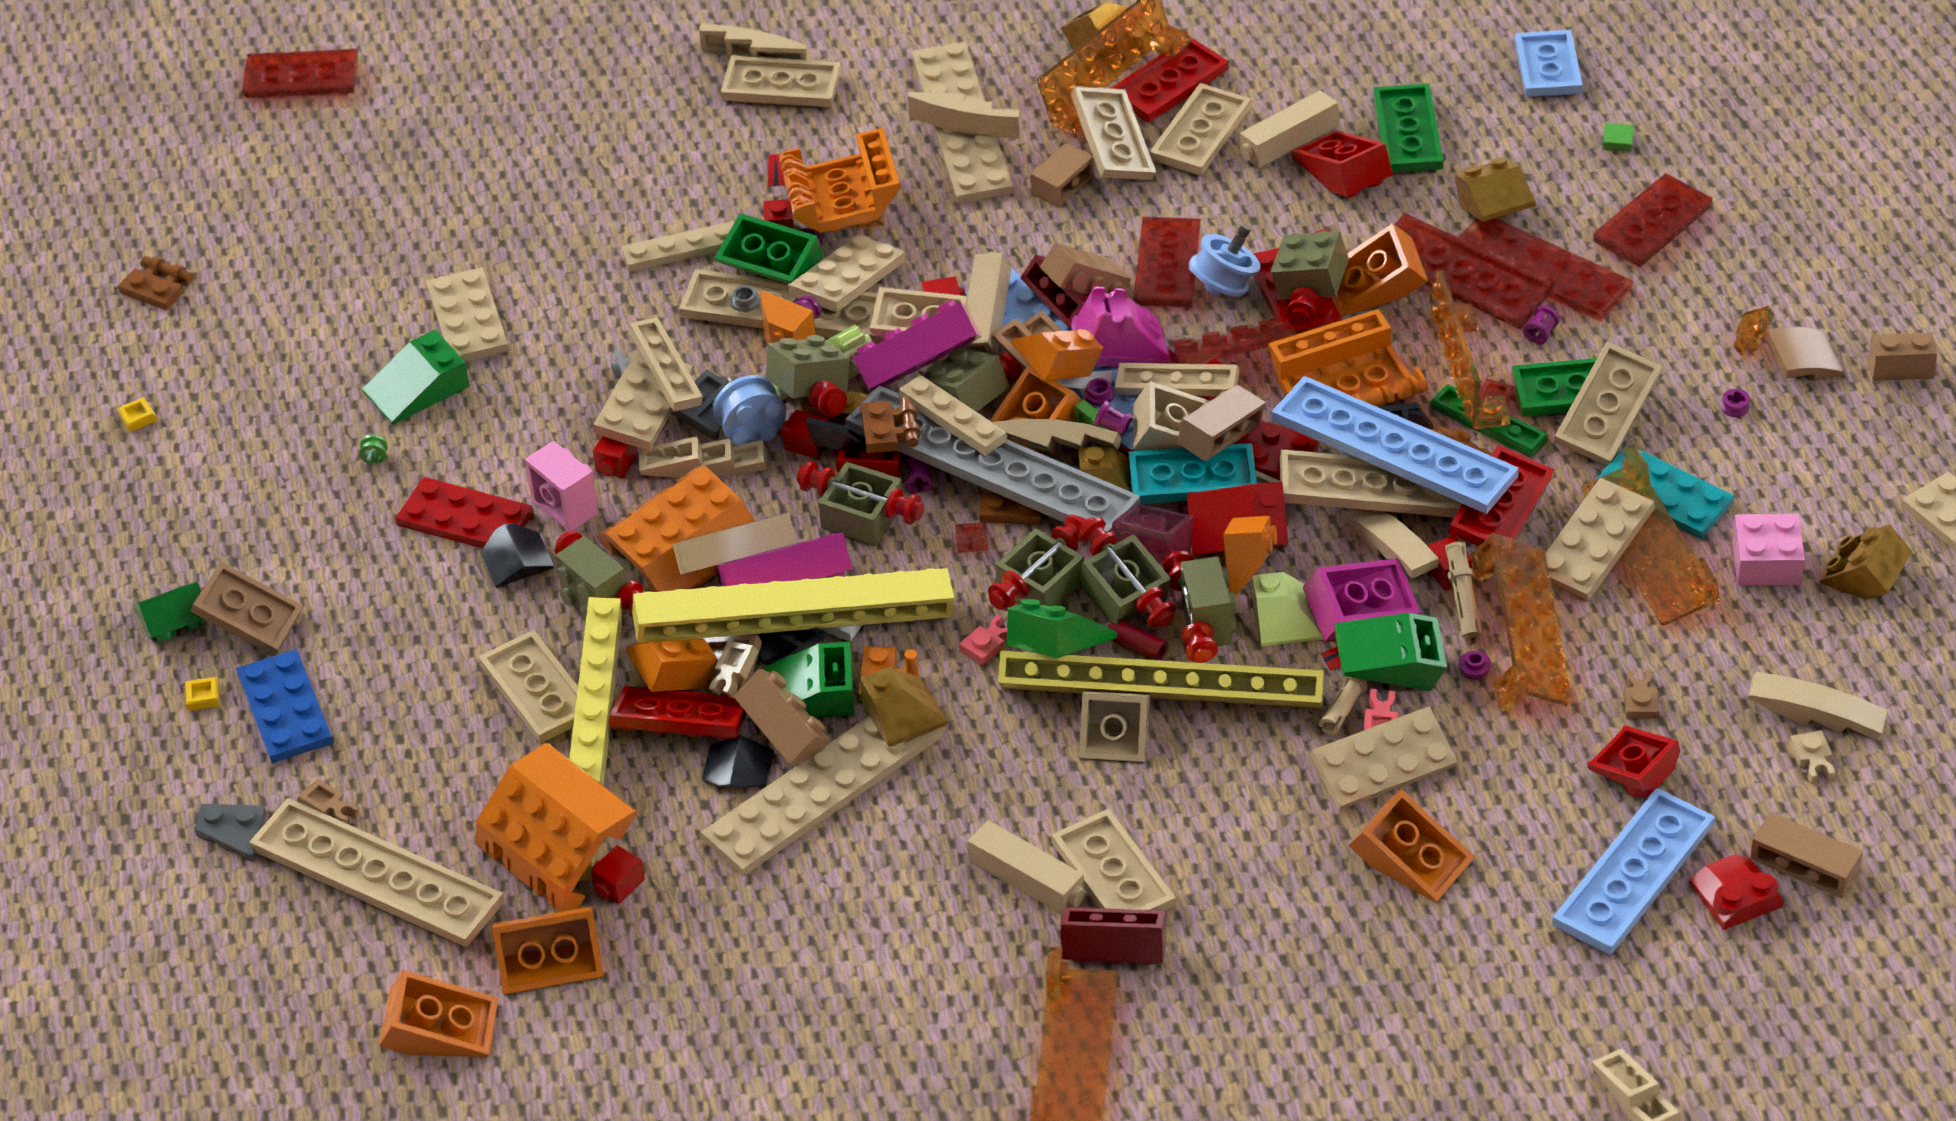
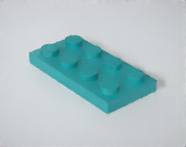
[1129,443,1257,504]
[1594,444,1735,539]

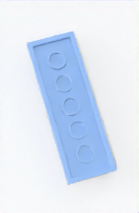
[1552,788,1715,956]

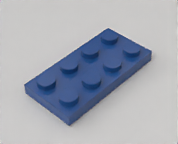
[236,649,333,763]

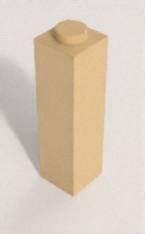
[1240,90,1340,168]
[962,252,1011,356]
[968,820,1086,914]

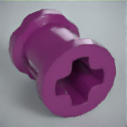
[1523,305,1560,345]
[1093,401,1134,438]
[906,456,934,493]

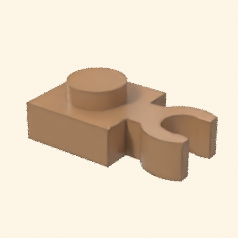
[1624,670,1659,719]
[297,778,359,824]

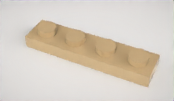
[621,221,734,272]
[629,317,703,411]
[1114,363,1240,396]
[899,375,1007,456]

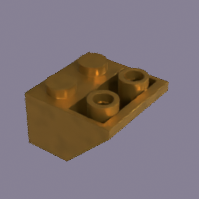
[1060,1,1144,56]
[1819,524,1912,600]

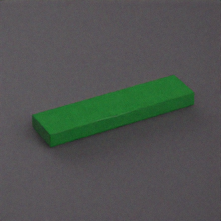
[1430,384,1549,459]

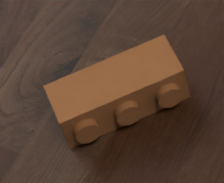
[1040,243,1132,295]
[1177,385,1266,461]
[733,669,830,766]
[1750,812,1863,899]

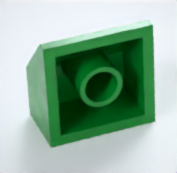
[132,581,206,642]

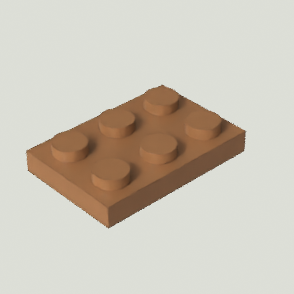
[190,561,304,656]

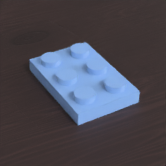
[1515,30,1582,97]

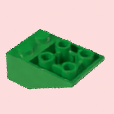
[1334,613,1447,691]
[761,642,855,718]

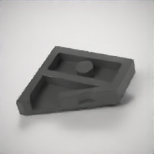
[671,369,727,440]
[195,804,267,861]

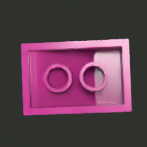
[1302,558,1421,642]

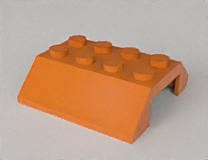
[779,128,901,233]
[1268,309,1428,407]
[597,466,756,592]
[476,743,638,912]

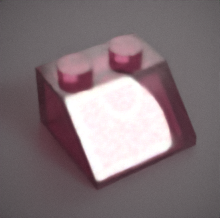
[1112,503,1194,560]

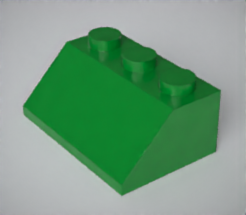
[714,213,823,284]

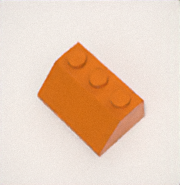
[492,906,604,995]

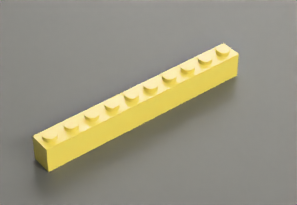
[632,568,954,644]
[569,597,622,881]
[998,651,1325,709]

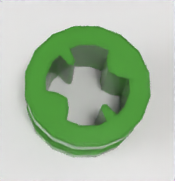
[359,435,388,463]

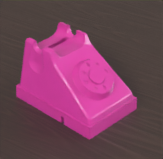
[1071,286,1170,367]

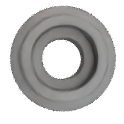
[730,285,760,312]

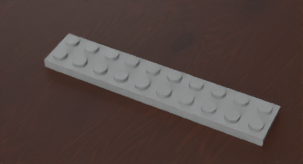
[845,385,1140,533]

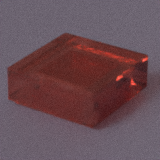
[1476,378,1515,412]
[955,522,989,553]

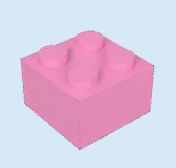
[525,440,599,531]
[1732,514,1805,586]

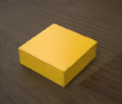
[116,397,157,432]
[185,677,220,711]

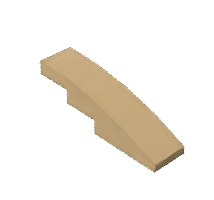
[699,23,808,60]
[908,92,1021,139]
[993,419,1122,454]
[639,436,767,478]
[1343,509,1439,579]
[672,513,797,574]
[1747,672,1887,740]
[1592,1048,1681,1121]

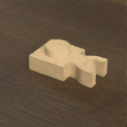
[709,641,759,698]
[1790,730,1836,784]

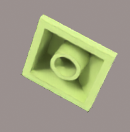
[1252,572,1323,646]

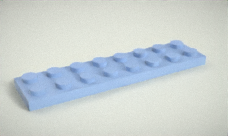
[1272,376,1519,514]

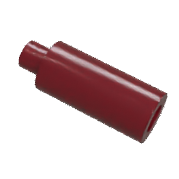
[1107,621,1169,661]

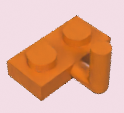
[858,646,919,701]

